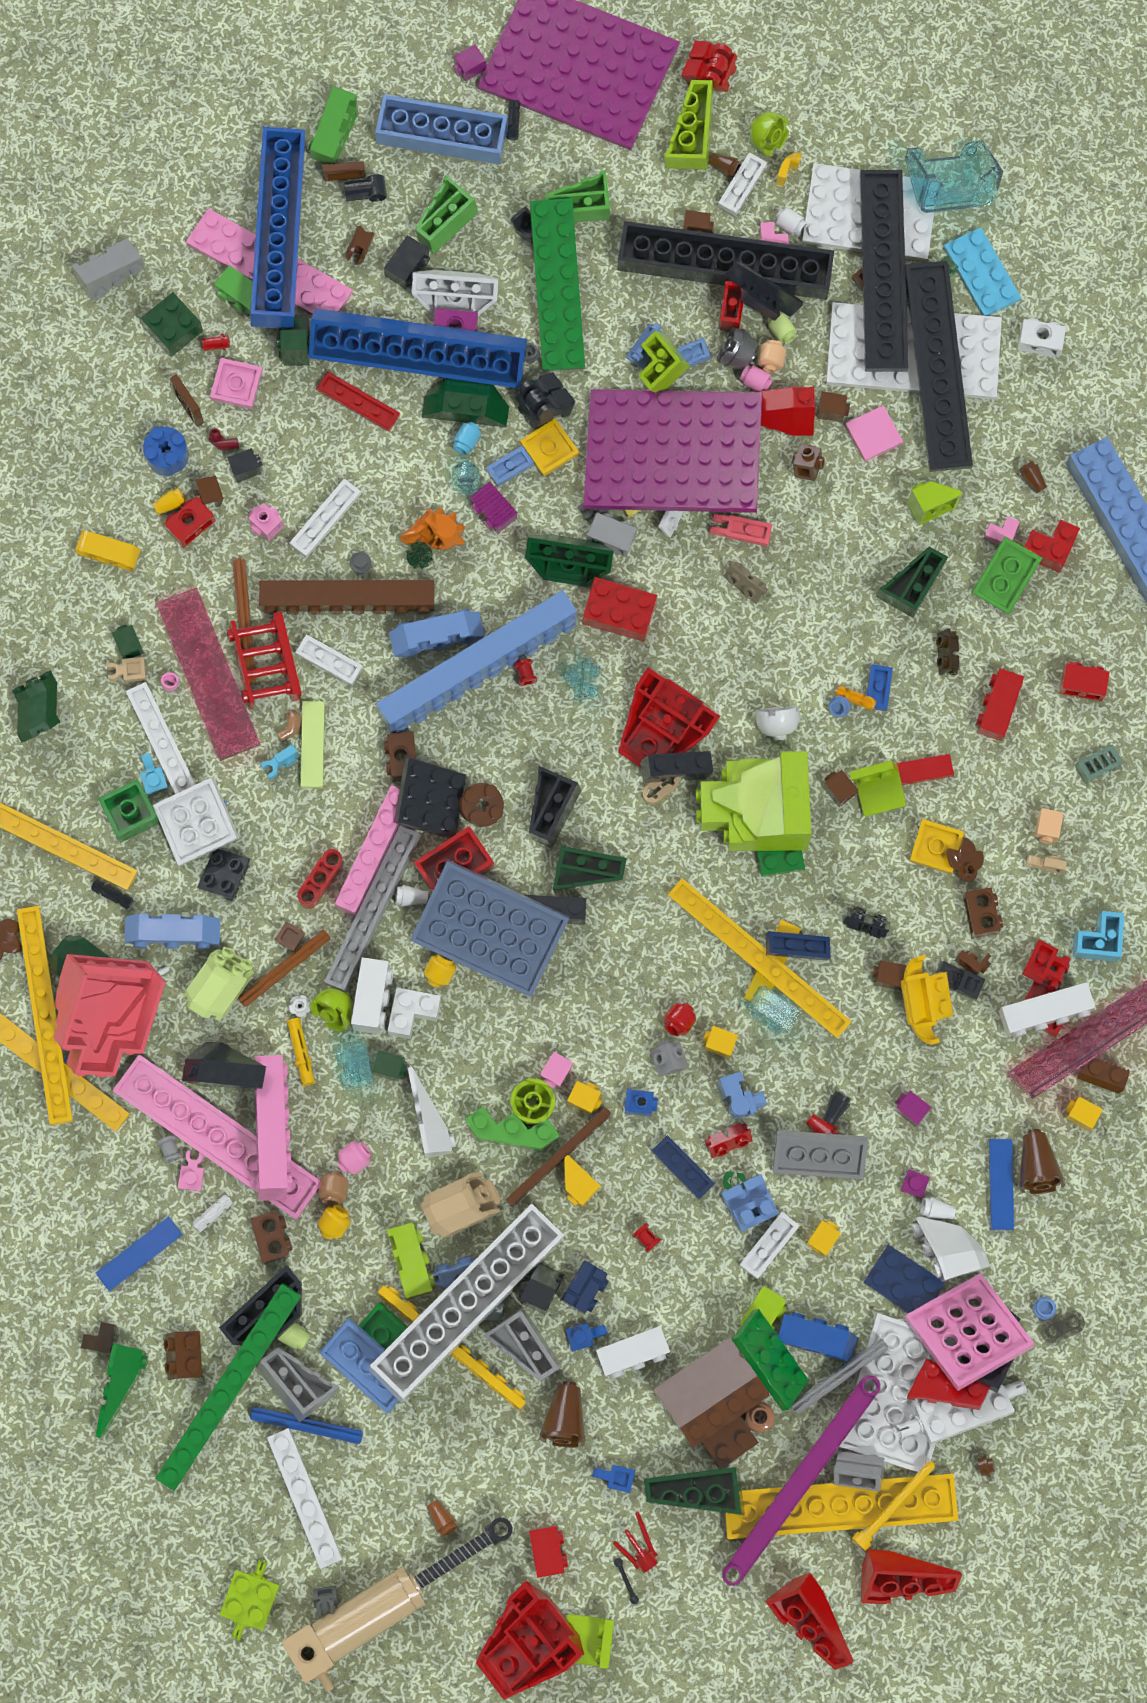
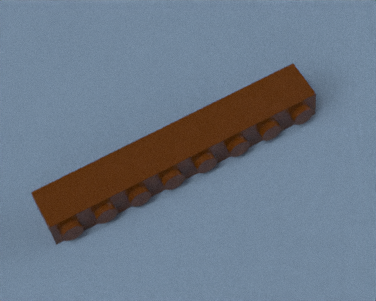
[259,580,435,615]

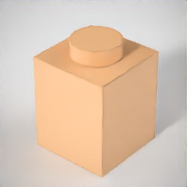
[1034,808,1064,844]

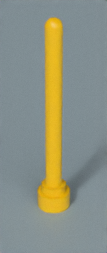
[852,1461,935,1551]

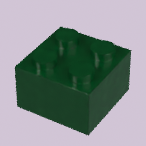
[140,292,203,357]

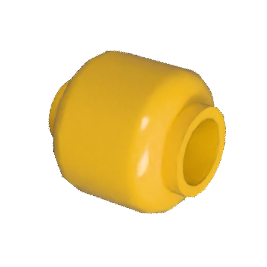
[424,954,456,988]
[317,1205,351,1240]

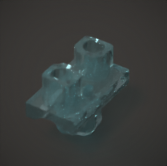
[564,657,600,701]

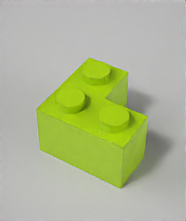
[638,330,691,393]

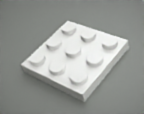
[153,777,240,866]

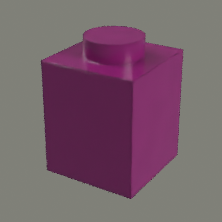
[453,44,486,81]
[894,1090,932,1127]

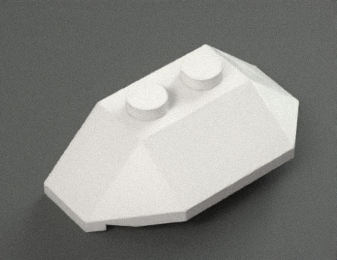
[412,270,498,316]

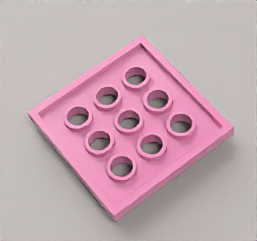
[905,1273,1034,1391]

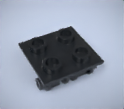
[197,849,250,902]
[843,906,890,939]

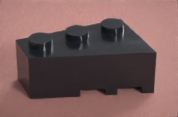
[529,766,581,848]
[518,1263,565,1315]

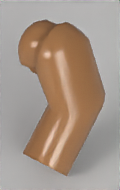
[277,711,302,742]

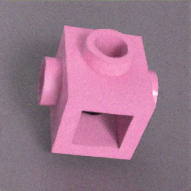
[248,503,284,542]

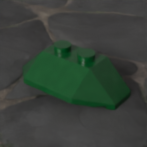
[422,378,509,428]
[525,534,614,587]

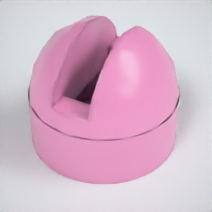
[161,673,179,692]

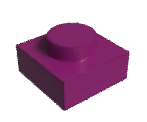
[900,1169,930,1199]

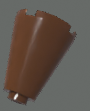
[1019,1129,1065,1194]
[539,1381,586,1448]

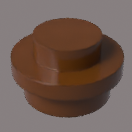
[978,1454,995,1478]

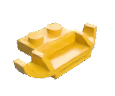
[901,955,953,1045]

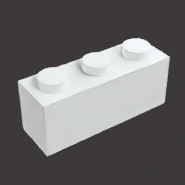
[596,1326,670,1379]

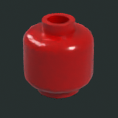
[663,1003,696,1037]

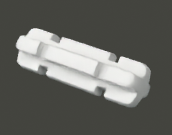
[193,1195,233,1232]

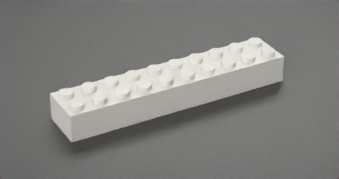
[369,1204,564,1403]

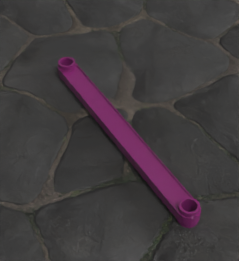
[722,1375,881,1586]

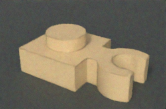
[107,657,147,683]
[1026,855,1067,874]

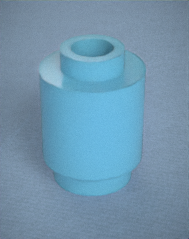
[453,422,481,455]

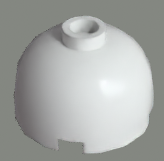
[755,706,799,740]

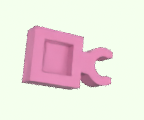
[178,1150,205,1192]

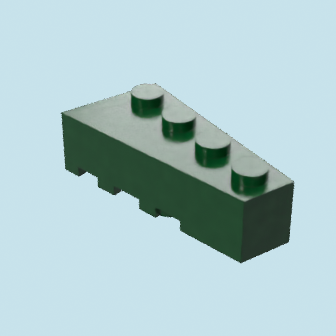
[644,1467,745,1516]

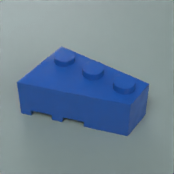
[778,1312,859,1363]

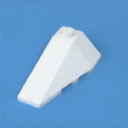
[408,1067,456,1159]

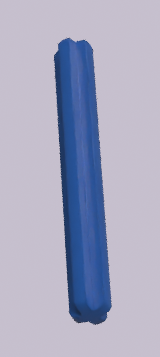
[250,1407,363,1444]

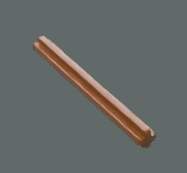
[233,558,256,684]

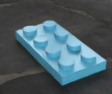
[943,228,1021,316]

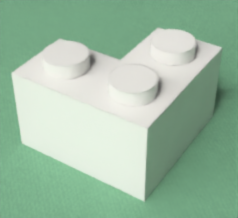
[388,988,441,1039]

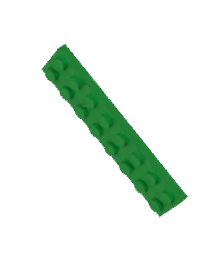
[530,198,585,372]

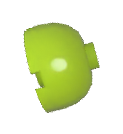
[750,112,790,156]
[309,988,354,1032]
[510,1078,555,1124]

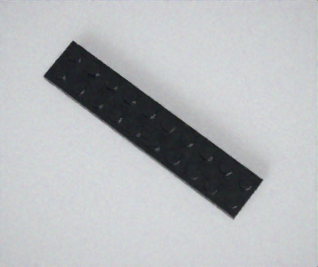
[859,170,909,372]
[905,261,973,472]

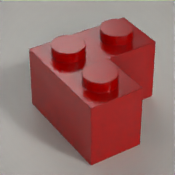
[1024,519,1080,573]

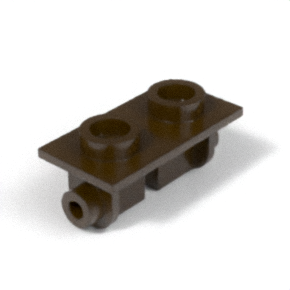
[936,628,960,676]

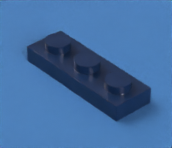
[765,931,831,961]
[651,1135,715,1200]

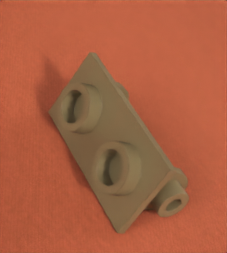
[724,562,769,604]

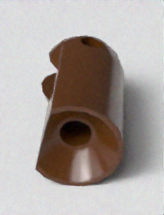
[346,226,375,265]

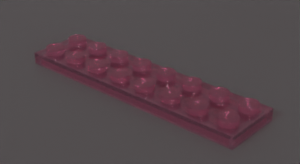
[156,587,261,761]
[1007,980,1147,1099]

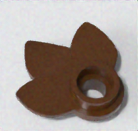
[947,838,984,882]
[0,919,22,960]

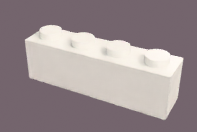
[999,982,1096,1038]

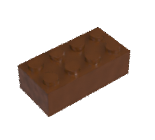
[701,1416,759,1469]

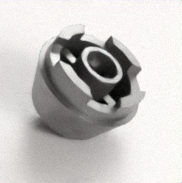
[717,327,757,369]

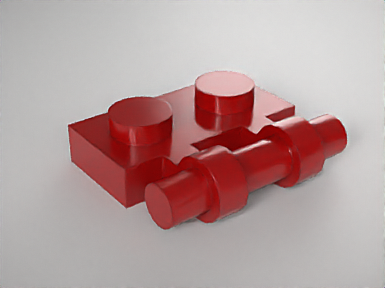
[1022,939,1071,992]

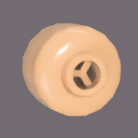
[757,340,786,374]

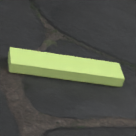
[301,701,325,788]

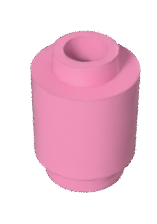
[740,365,773,392]

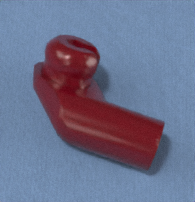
[209,429,239,451]

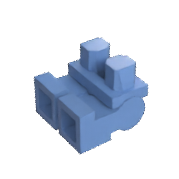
[716,1071,767,1119]
[719,1174,779,1232]

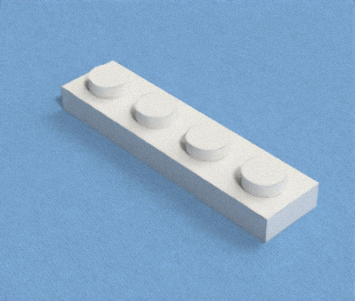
[289,479,361,558]

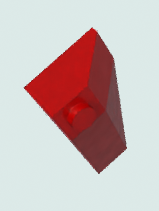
[759,387,815,436]
[861,1549,962,1604]
[765,1572,854,1670]

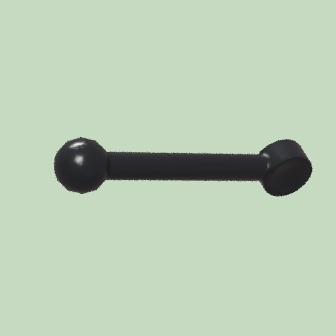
[614,1558,639,1605]

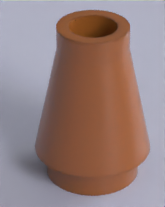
[427,1500,458,1537]

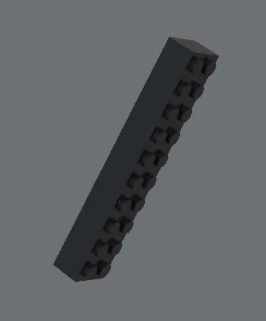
[617,221,834,300]

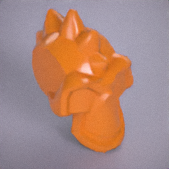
[400,507,465,550]

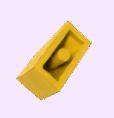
[564,1155,601,1208]

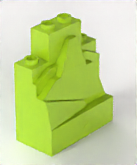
[696,751,811,851]

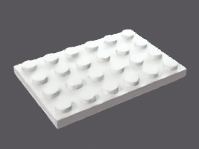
[802,163,938,262]
[839,1313,961,1473]

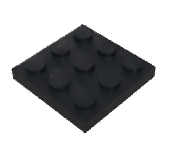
[394,758,466,839]

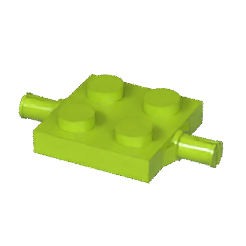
[219,1560,279,1640]

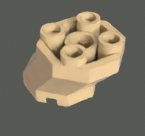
[420,1172,501,1237]

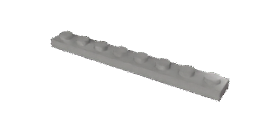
[324,826,421,993]

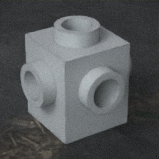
[650,1040,689,1076]

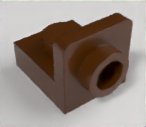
[954,950,991,975]

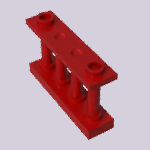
[226,612,302,710]

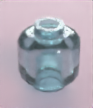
[452,461,480,494]

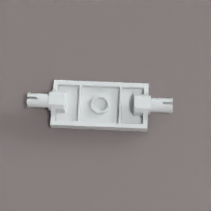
[896,1379,1027,1445]

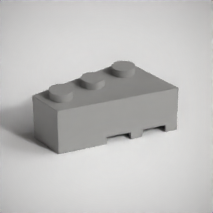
[71,239,144,301]
[483,1309,562,1381]
[257,1347,339,1422]

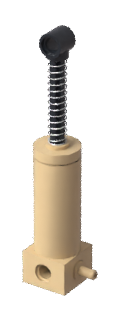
[281,1518,513,1692]

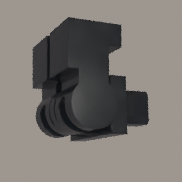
[515,372,576,430]

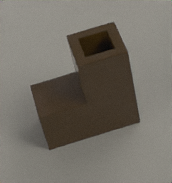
[81,1322,117,1354]

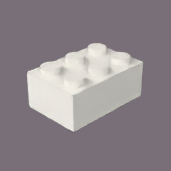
[351,958,394,1034]

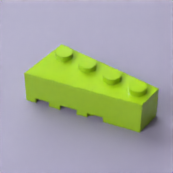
[664,80,714,169]

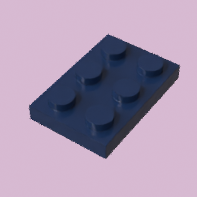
[863,1244,945,1313]

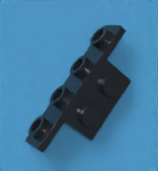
[725,261,803,321]

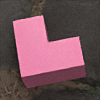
[760,222,789,244]
[984,516,1020,545]

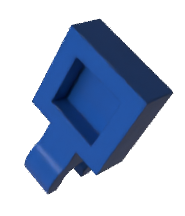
[566,1323,607,1352]
[592,1465,635,1493]

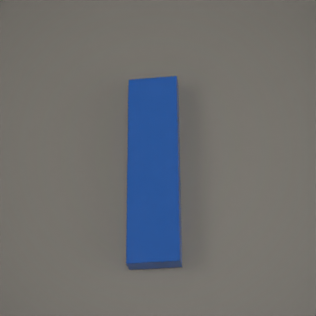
[989,1139,1014,1230]
[95,1216,183,1292]

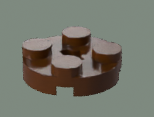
[459,783,504,827]

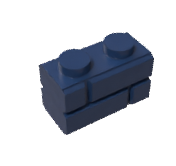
[561,1260,609,1315]

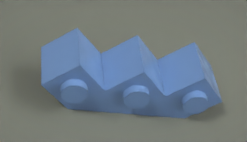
[389,609,485,658]
[124,914,221,950]

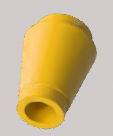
[153,488,186,515]

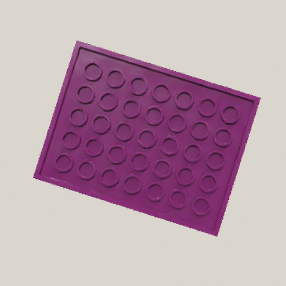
[478,0,680,150]
[583,389,762,513]

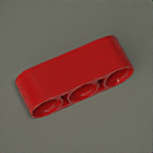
[297,849,343,909]

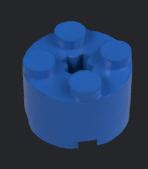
[143,427,189,476]

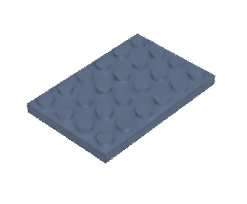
[410,860,570,997]

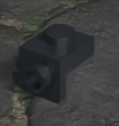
[511,207,533,244]

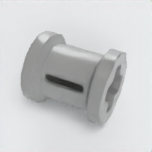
[156,1135,183,1164]

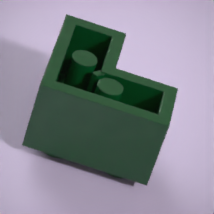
[277,318,310,366]

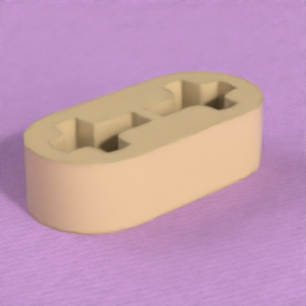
[642,777,679,805]

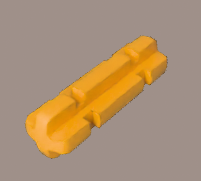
[836,686,876,710]

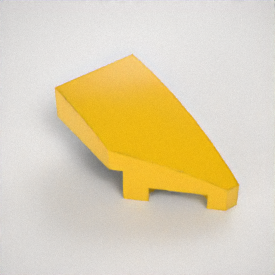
[776,152,802,187]

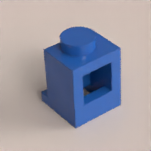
[624,1089,658,1117]

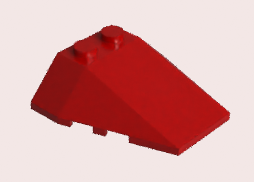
[618,667,721,768]
[476,1581,584,1700]

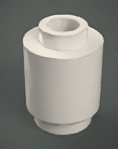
[775,207,807,237]

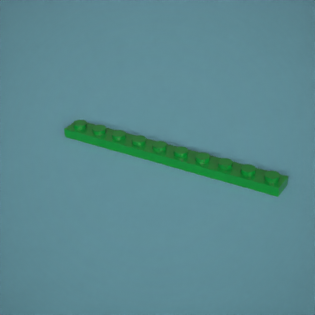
[155,1283,302,1491]

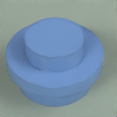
[829,696,851,717]
[1033,1297,1056,1320]

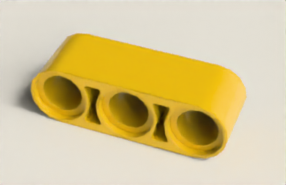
[75,530,141,571]

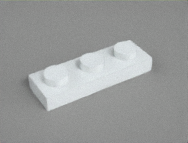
[718,153,767,216]
[295,634,363,686]
[739,1212,800,1279]

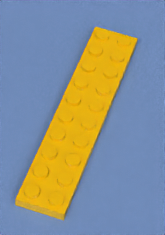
[725,1473,959,1539]

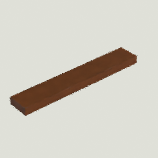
[506,1107,611,1207]

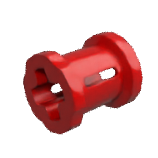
[513,659,538,686]
[632,1223,662,1253]

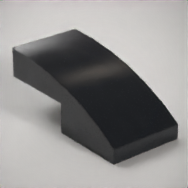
[936,961,985,1000]

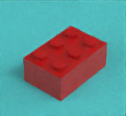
[582,577,658,642]
[414,826,494,893]

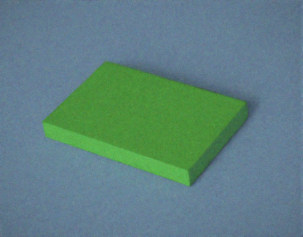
[972,536,1043,614]

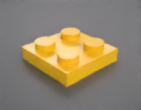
[520,418,579,477]
[909,819,964,875]

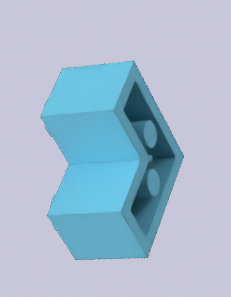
[1072,911,1125,962]

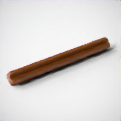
[238,930,330,1007]

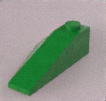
[95,1344,148,1438]

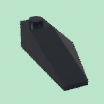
[182,1042,266,1089]

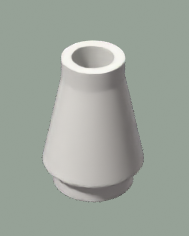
[395,885,428,907]
[920,1197,956,1220]

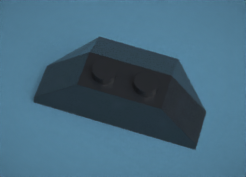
[219,1265,302,1346]

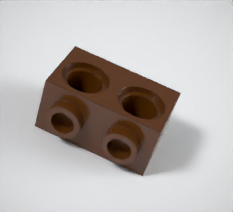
[963,887,1003,939]
[250,1211,293,1264]

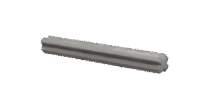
[791,1339,888,1414]

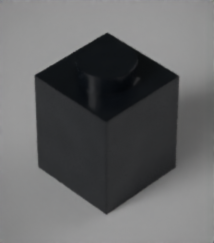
[228,448,263,483]

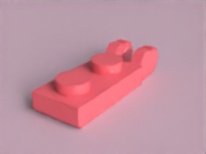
[709,514,772,547]

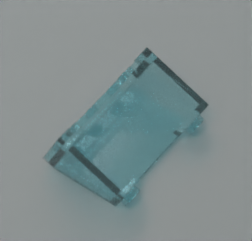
[905,140,1004,213]

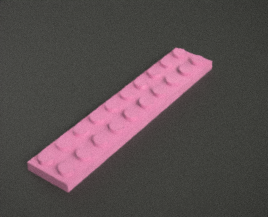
[113,1054,320,1220]

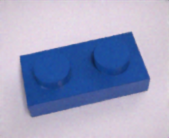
[866,664,893,711]

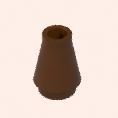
[709,153,741,178]
[1019,461,1048,494]

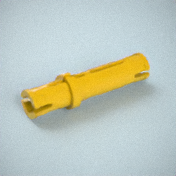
[286,1018,316,1087]

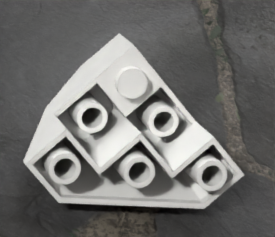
[911,1217,990,1282]

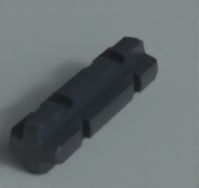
[507,100,520,141]
[91,879,133,909]

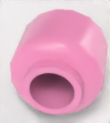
[337,1141,372,1175]

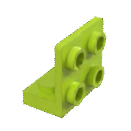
[850,760,907,817]
[567,1614,614,1669]

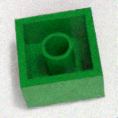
[98,779,160,843]

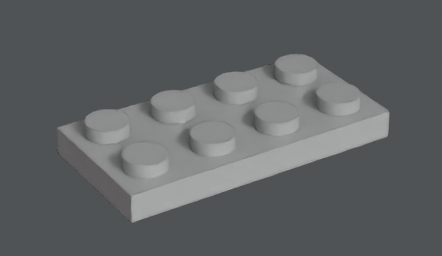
[773,1130,868,1179]

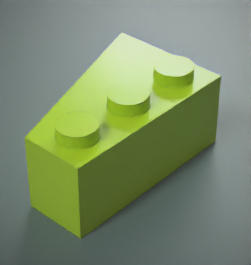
[387,1222,436,1300]

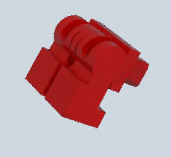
[681,40,737,92]

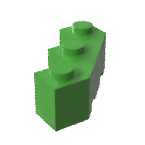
[465,1106,560,1152]

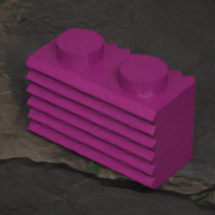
[469,481,518,534]

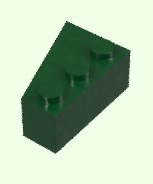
[876,546,948,618]

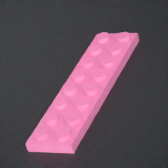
[186,208,353,316]

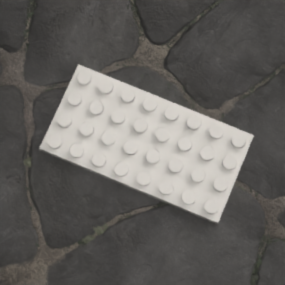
[826,302,1002,400]

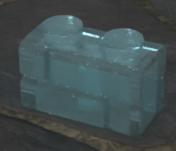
[746,986,801,1035]
[335,1039,374,1091]

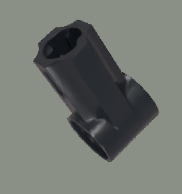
[344,174,387,202]

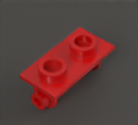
[704,1122,753,1158]

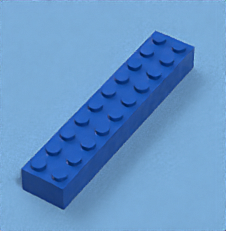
[250,127,305,329]
[309,308,527,389]

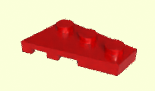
[907,1358,990,1410]

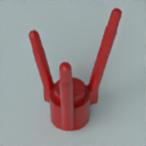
[613,1512,658,1573]

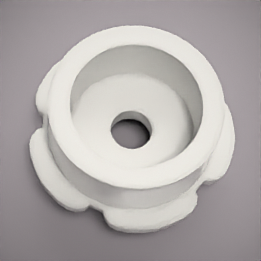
[289,995,310,1017]

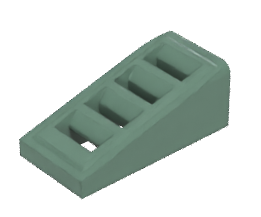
[1075,744,1124,784]

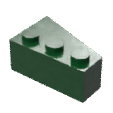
[553,846,627,890]

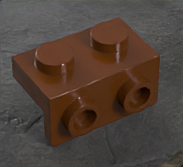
[163,1331,202,1380]

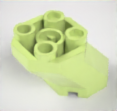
[183,947,254,1021]

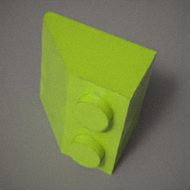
[907,481,962,526]

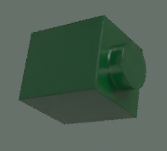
[112,625,144,659]
[372,1050,408,1082]

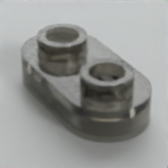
[1040,1311,1085,1343]

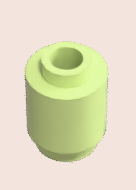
[767,311,797,344]
[277,1323,311,1350]

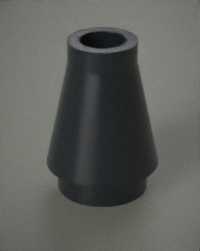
[823,1090,851,1125]

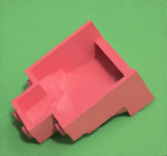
[53,954,166,1078]

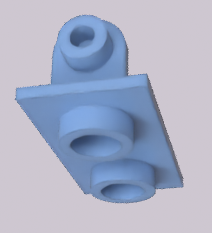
[625,323,667,368]
[432,1256,476,1289]

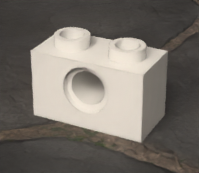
[1017,318,1066,358]

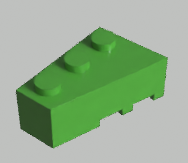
[308,86,359,165]
[545,170,610,223]
[415,175,478,254]

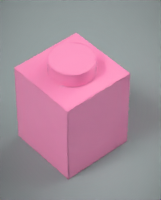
[540,1052,573,1089]

